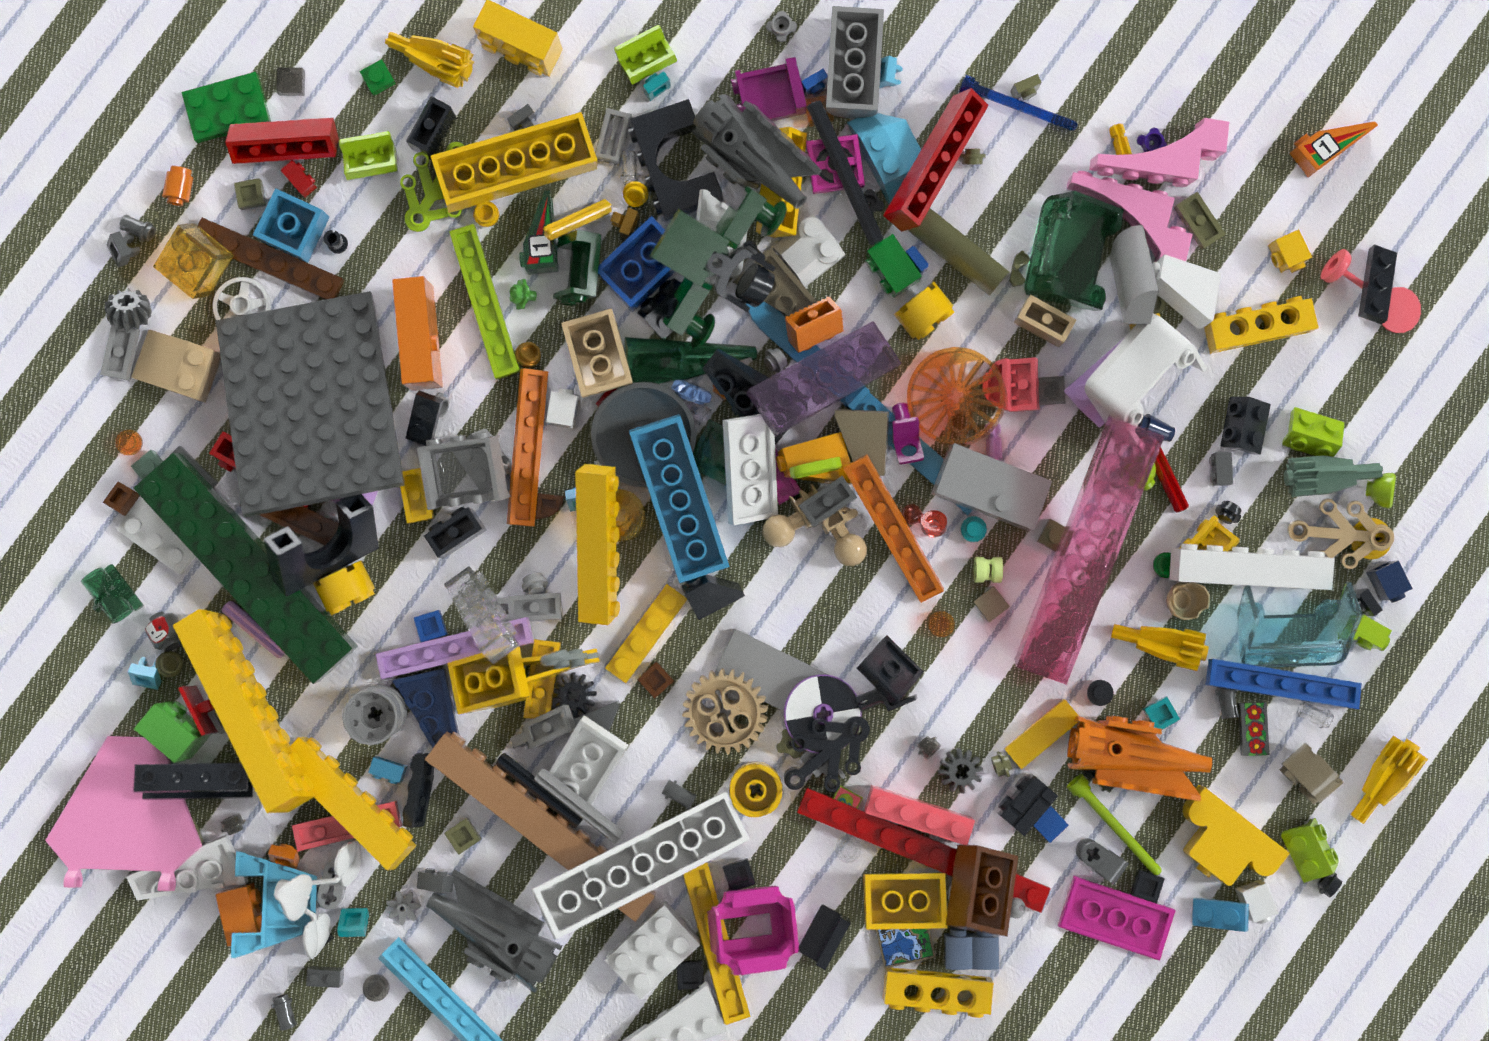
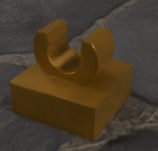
[610,208,639,239]

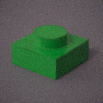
[359,59,396,96]

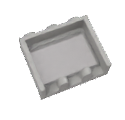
[417,432,511,510]

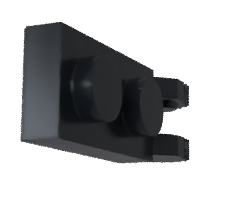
[402,753,435,828]

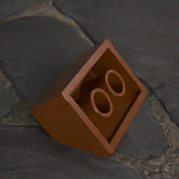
[946,845,1018,937]

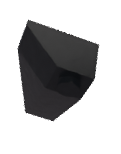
[702,348,808,445]

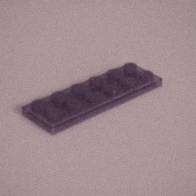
[746,321,902,437]

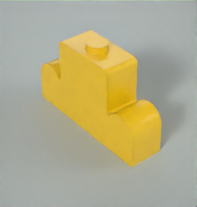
[1182,785,1290,886]

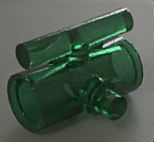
[81,564,144,624]

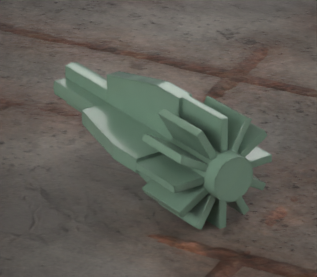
[1284,456,1383,497]

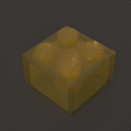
[153,223,234,299]

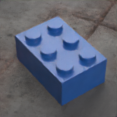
[598,216,675,313]

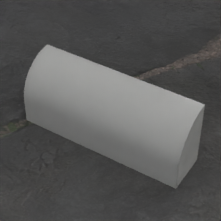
[1110,225,1158,324]

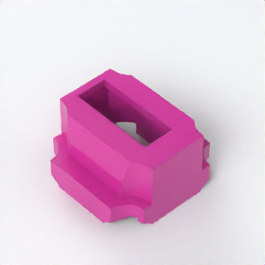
[707,885,799,975]

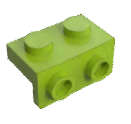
[614,25,677,85]
[339,131,398,180]
[1282,407,1345,457]
[1281,818,1339,883]

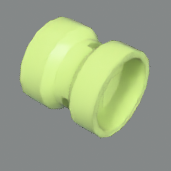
[973,557,1003,583]

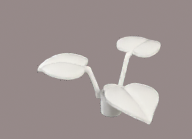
[274,838,361,959]

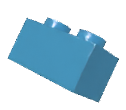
[368,756,407,784]

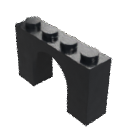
[628,99,723,221]
[264,494,379,597]

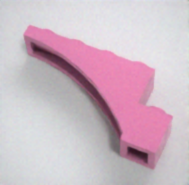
[1089,118,1230,187]
[1066,171,1193,262]

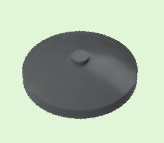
[591,382,696,487]

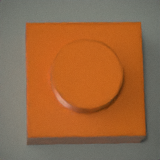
[268,844,300,870]

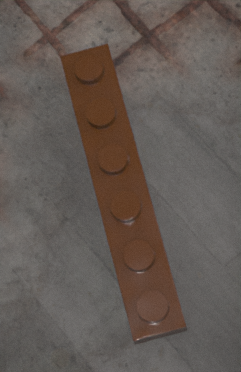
[191,217,345,300]

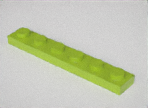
[449,224,520,380]

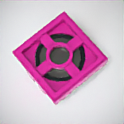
[806,134,865,194]

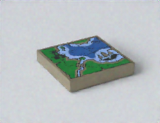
[876,929,936,969]

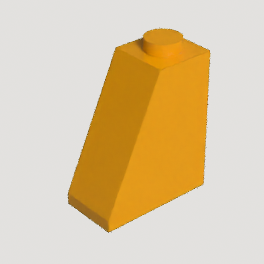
[776,432,852,486]

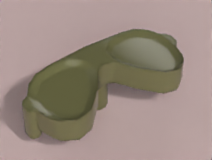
[1009,250,1030,287]

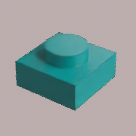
[643,71,671,101]
[1142,696,1181,730]
[337,908,369,937]

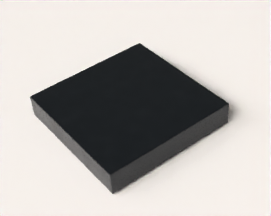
[856,635,924,706]

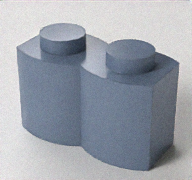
[944,928,999,970]

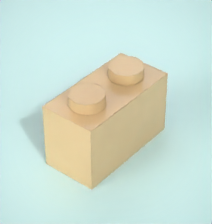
[1013,295,1076,348]

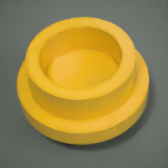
[623,181,649,207]
[473,201,499,227]

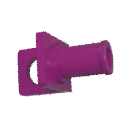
[892,403,924,465]

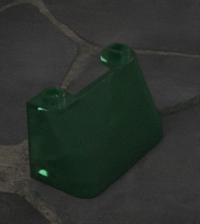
[1024,191,1124,311]

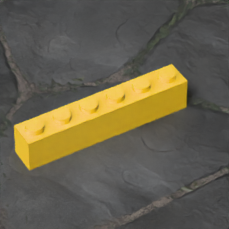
[575,464,620,626]
[290,737,417,870]

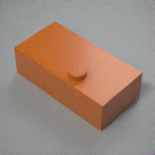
[392,276,443,391]

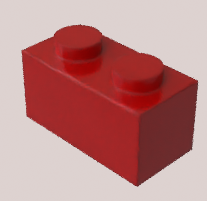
[280,160,317,198]

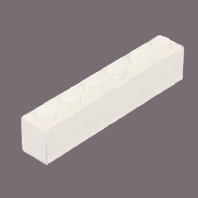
[1169,544,1335,590]

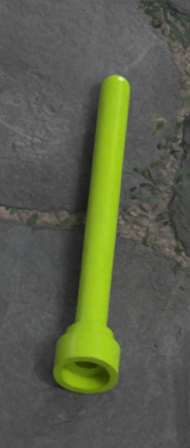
[1066,774,1162,875]

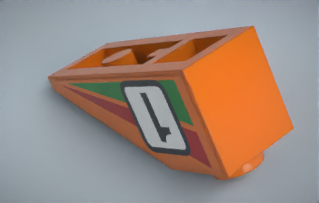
[1289,121,1378,178]

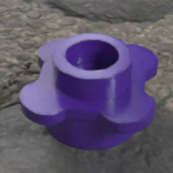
[1136,127,1167,152]

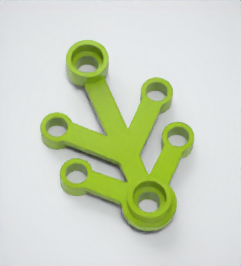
[400,142,464,232]

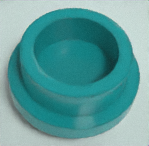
[960,516,987,542]

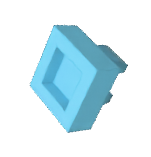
[879,56,903,89]
[128,657,162,690]

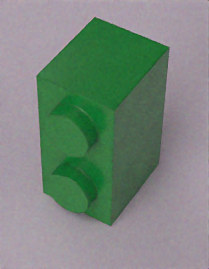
[865,234,922,298]

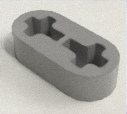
[317,859,347,909]

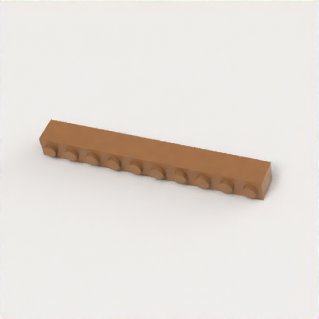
[424,732,655,922]

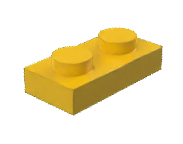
[400,468,434,524]

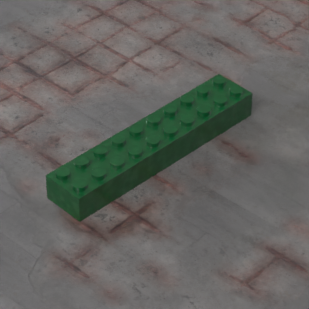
[133,453,359,684]

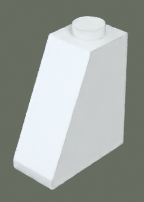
[1152,255,1222,329]

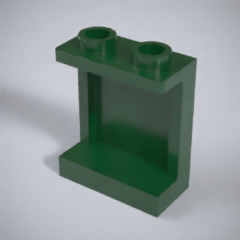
[553,229,602,306]

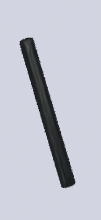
[807,100,884,246]

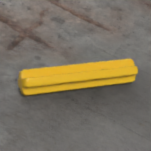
[543,199,612,241]

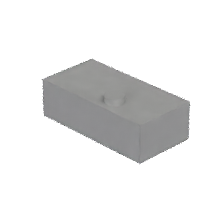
[931,443,1052,531]

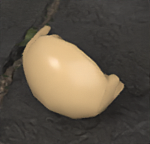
[1166,582,1210,620]

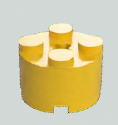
[893,281,954,340]
[313,560,375,615]
[729,761,782,817]

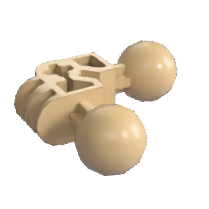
[762,484,867,566]

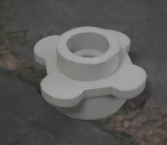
[766,11,797,42]

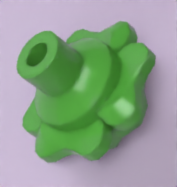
[509,279,537,310]

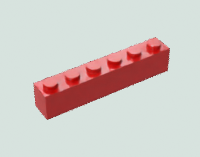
[883,88,989,232]

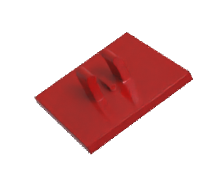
[178,685,218,736]

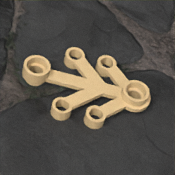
[1287,498,1394,569]

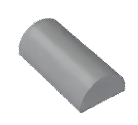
[826,6,884,119]

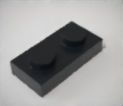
[405,390,444,446]

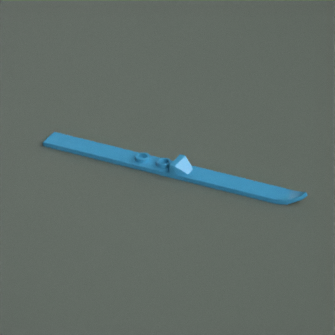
[747,302,973,516]

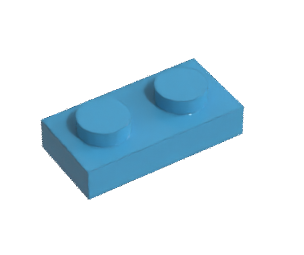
[1192,897,1249,932]

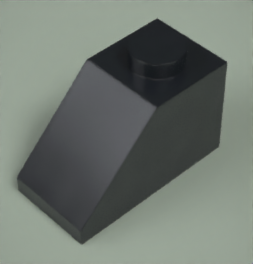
[681,574,745,620]

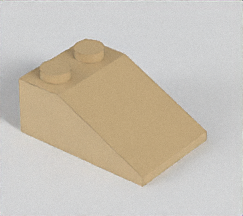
[561,308,633,398]
[131,329,221,403]

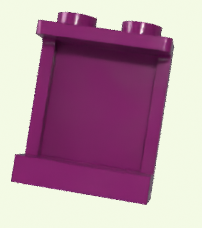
[731,57,807,121]

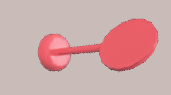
[1320,249,1421,333]

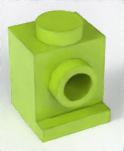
[1343,615,1392,651]

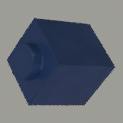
[1366,560,1413,603]

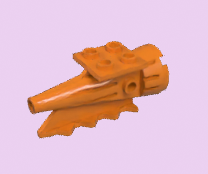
[1067,716,1212,801]

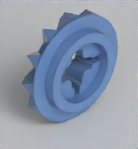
[671,380,712,405]

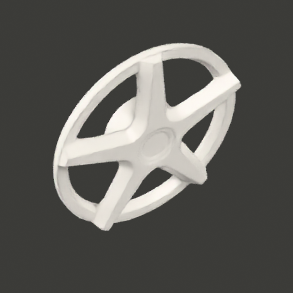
[213,277,272,320]

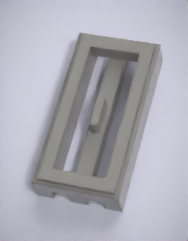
[595,108,632,165]

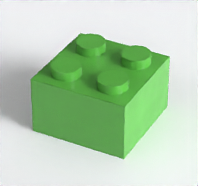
[134,701,212,763]

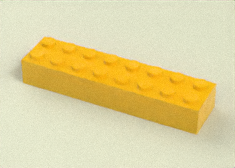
[173,609,315,813]

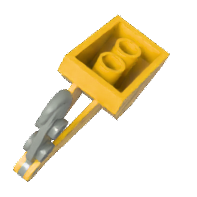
[447,644,600,715]

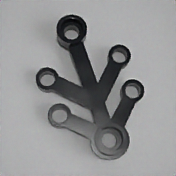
[783,716,870,792]

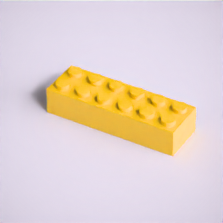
[431,112,598,213]

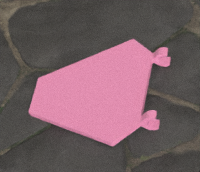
[45,736,203,891]

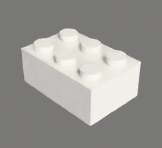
[605,900,701,1000]

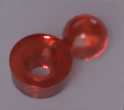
[901,504,947,537]

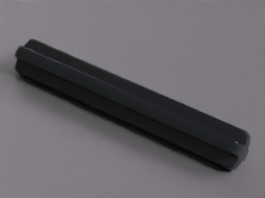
[496,753,583,827]

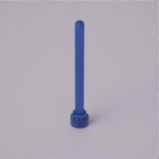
[958,74,1078,131]

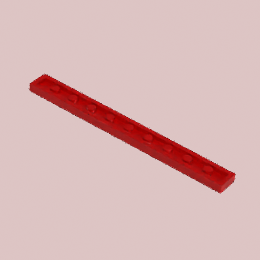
[797,787,1051,913]

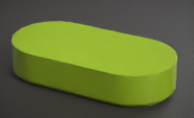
[789,457,842,479]

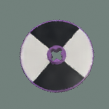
[783,675,862,754]

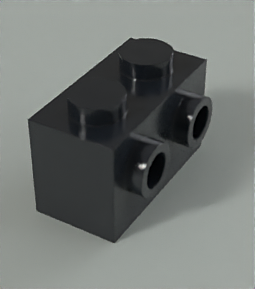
[424,506,487,559]

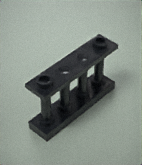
[133,763,254,800]

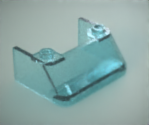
[1237,582,1362,668]

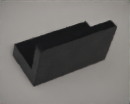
[798,904,851,970]

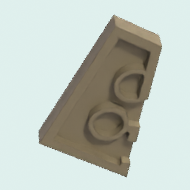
[733,248,817,316]

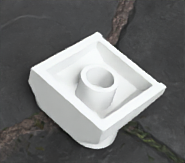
[773,214,845,287]

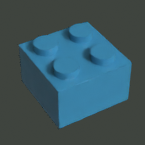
[253,188,330,263]

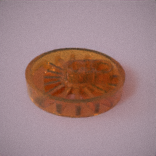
[907,347,1007,446]

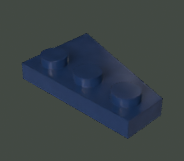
[392,669,460,748]

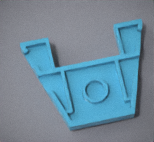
[231,852,317,959]

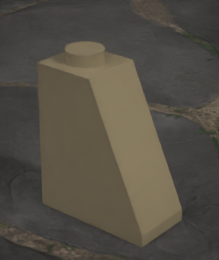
[835,409,889,476]

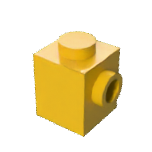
[1268,229,1312,273]

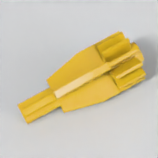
[385,32,474,88]
[1111,624,1209,671]
[1350,735,1428,824]

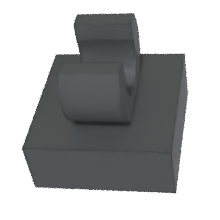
[507,104,535,131]
[106,231,140,267]

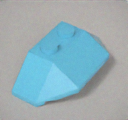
[847,113,921,205]

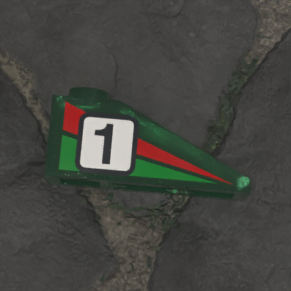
[519,190,559,275]

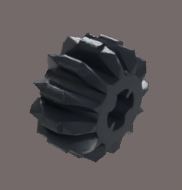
[552,672,597,717]

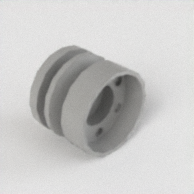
[342,684,408,745]

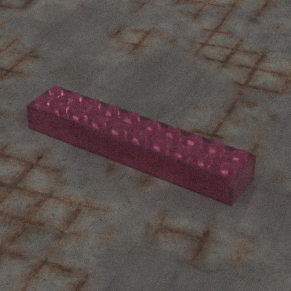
[1014,415,1165,685]

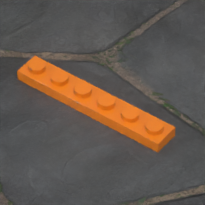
[506,368,548,527]
[843,454,944,603]

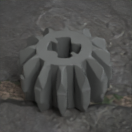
[104,288,152,332]
[938,748,983,794]

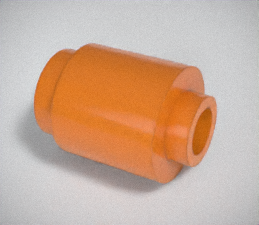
[162,166,193,206]

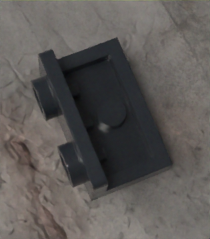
[637,278,681,340]
[1220,397,1271,455]

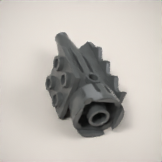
[692,94,822,209]
[426,869,562,993]

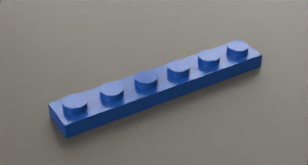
[1205,659,1362,709]

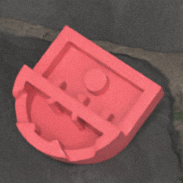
[982,357,1040,412]

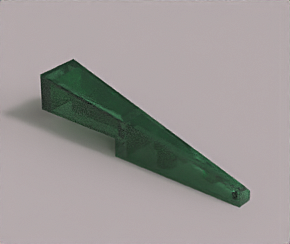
[624,337,758,384]

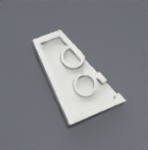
[116,496,196,575]

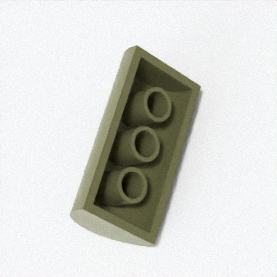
[909,208,1010,296]

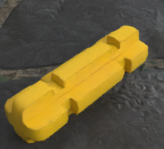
[1109,123,1132,155]

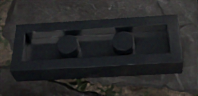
[1358,244,1397,325]

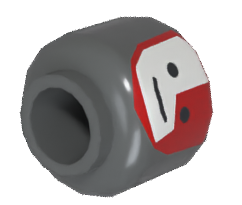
[145,612,182,652]

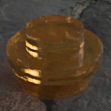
[116,430,143,456]
[928,611,955,637]

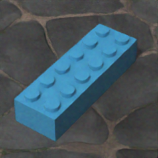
[629,414,730,583]

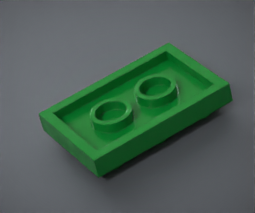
[181,71,271,143]

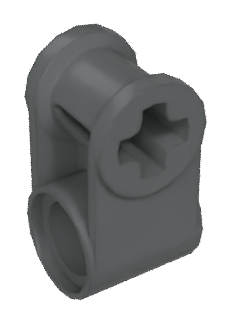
[1076,838,1129,885]

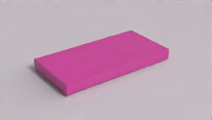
[1058,875,1176,961]

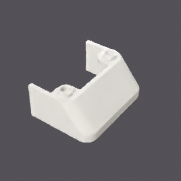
[1085,313,1207,446]

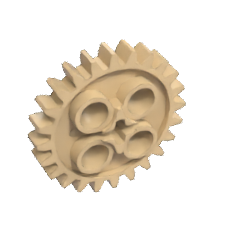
[682,668,768,754]

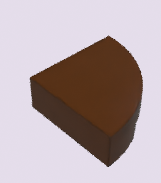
[535,493,565,519]

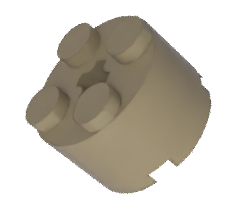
[1279,743,1344,805]

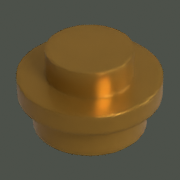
[515,342,541,367]

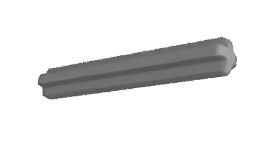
[534,769,624,843]

